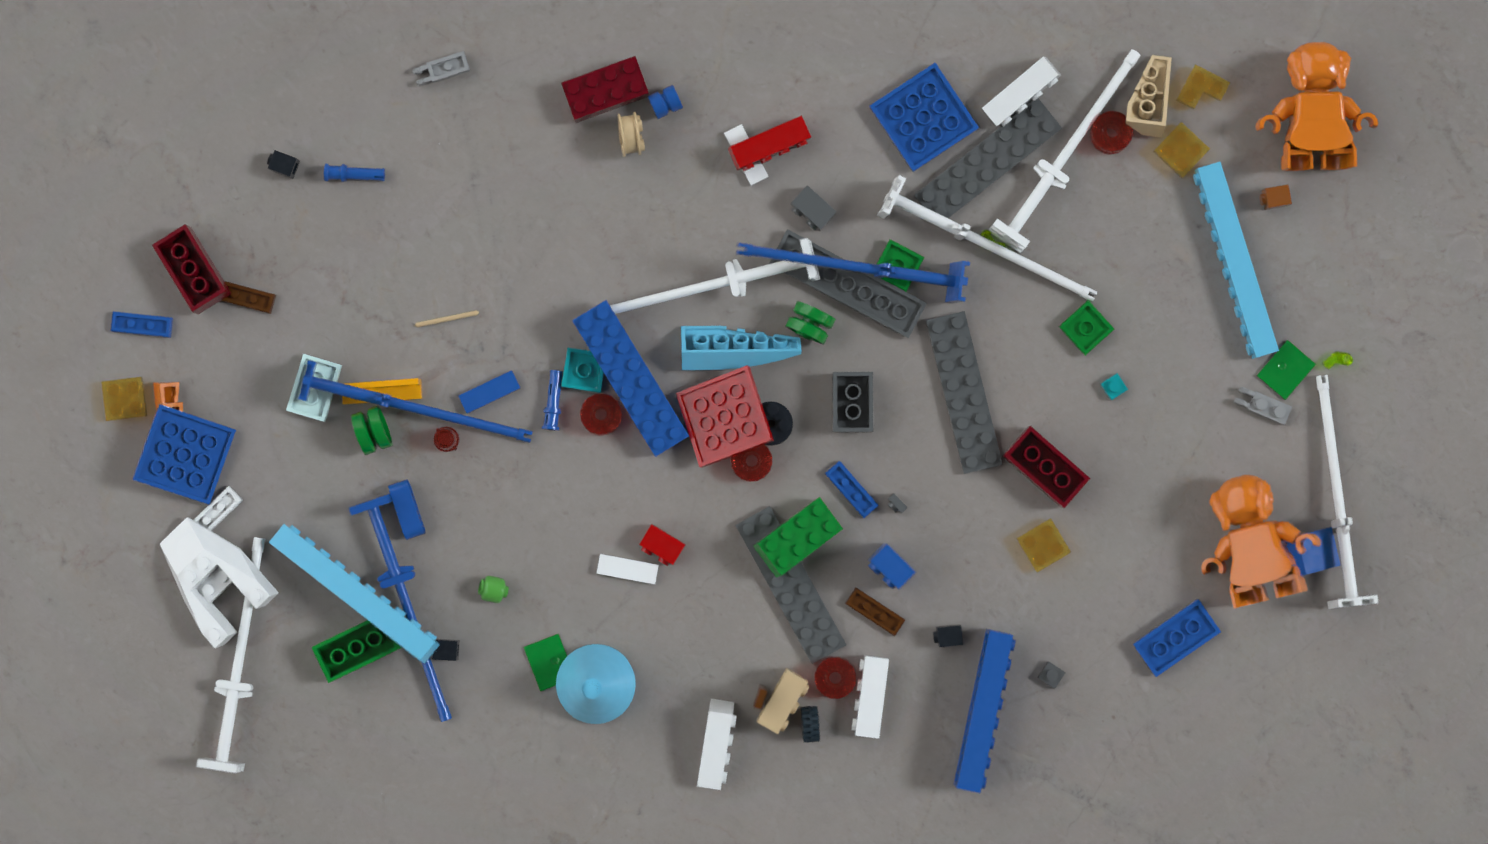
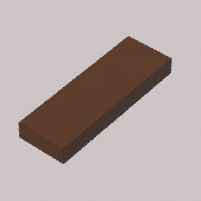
[221,281,276,314]
[845,587,905,636]
[753,684,767,709]

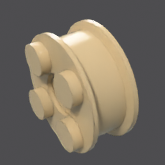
[618,112,645,157]

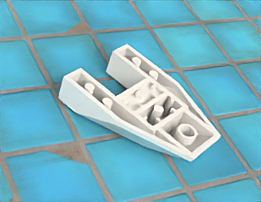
[160,517,278,648]

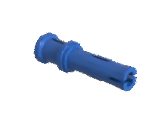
[324,163,385,182]
[542,370,563,431]

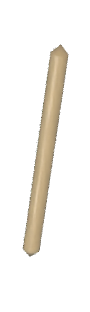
[414,310,479,327]

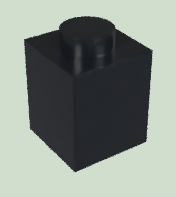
[267,150,300,179]
[933,624,963,648]
[432,639,460,661]

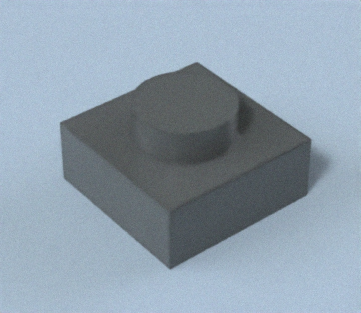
[887,493,908,513]
[1037,661,1066,689]

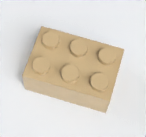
[757,668,809,734]

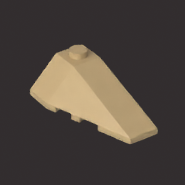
[1126,55,1172,138]

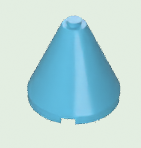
[556,644,636,724]

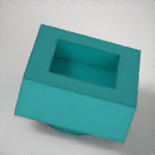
[1100,373,1128,401]

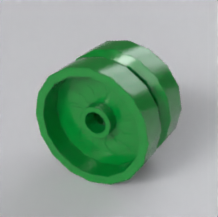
[785,301,836,345]
[351,405,393,455]

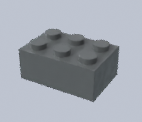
[832,372,873,433]

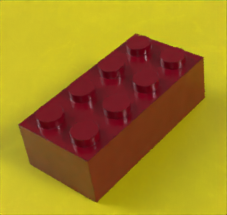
[561,56,649,123]
[152,224,232,315]
[1002,426,1091,508]

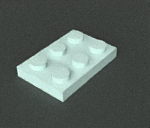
[286,354,342,422]

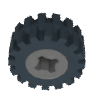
[801,706,820,743]

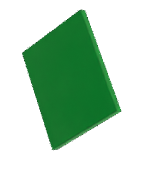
[1256,340,1316,400]
[523,633,567,692]

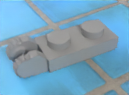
[412,51,471,86]
[1234,387,1292,425]

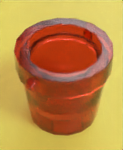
[433,426,460,452]

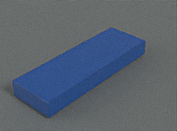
[111,312,173,338]
[459,370,521,414]
[825,461,879,518]

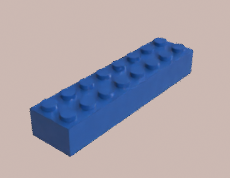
[572,300,689,457]
[953,629,1016,793]

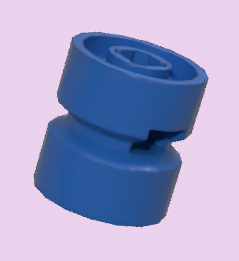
[648,85,683,119]

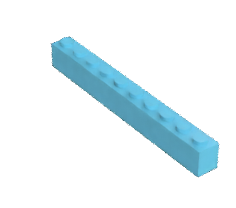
[1193,162,1279,359]
[269,524,440,664]

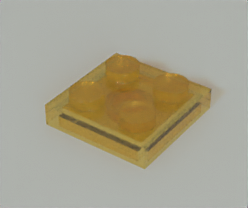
[1153,122,1210,178]
[101,377,147,421]
[1016,518,1071,573]

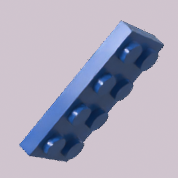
[1133,599,1221,677]

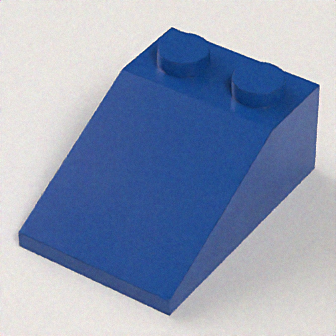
[1285,527,1341,576]

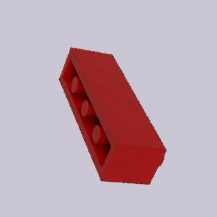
[728,115,811,171]

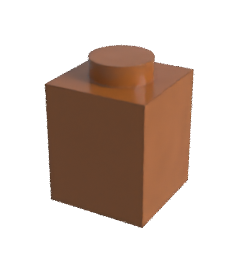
[1259,184,1292,210]

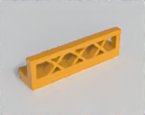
[342,378,423,405]

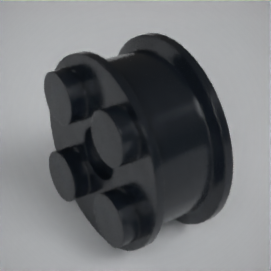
[762,401,793,446]

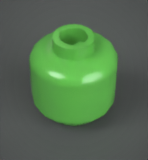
[478,576,509,603]

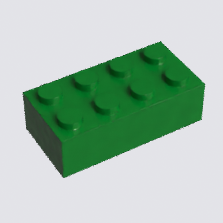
[753,497,843,578]
[311,620,403,683]

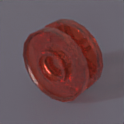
[1090,111,1133,155]
[580,393,622,436]
[731,444,773,482]
[815,656,856,699]

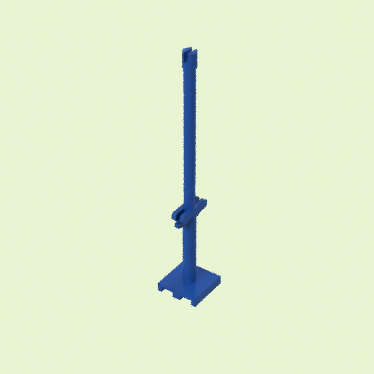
[736,243,970,303]
[298,360,533,443]
[349,494,452,722]

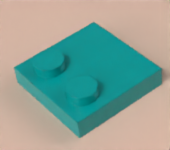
[561,347,604,393]

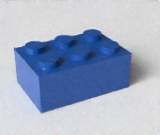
[868,543,916,589]

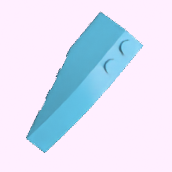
[681,326,802,370]

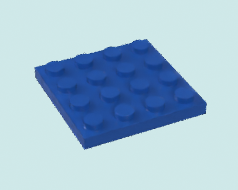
[869,63,979,172]
[132,404,236,505]

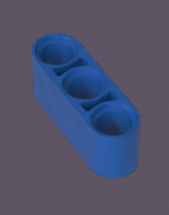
[388,479,426,540]

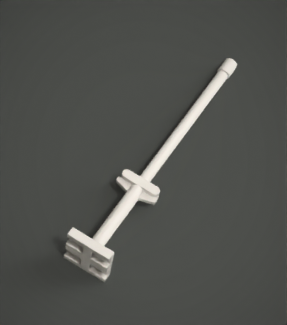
[988,49,1141,253]
[876,175,1097,302]
[610,238,820,314]
[1316,375,1378,609]
[196,537,266,773]

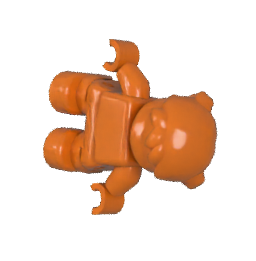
[1255,42,1378,171]
[1201,475,1321,608]

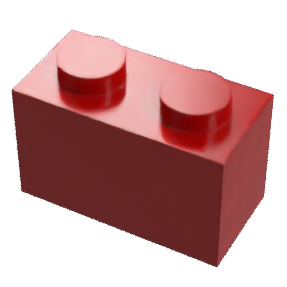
[639,524,686,566]

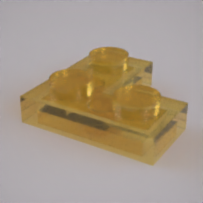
[1176,64,1230,109]

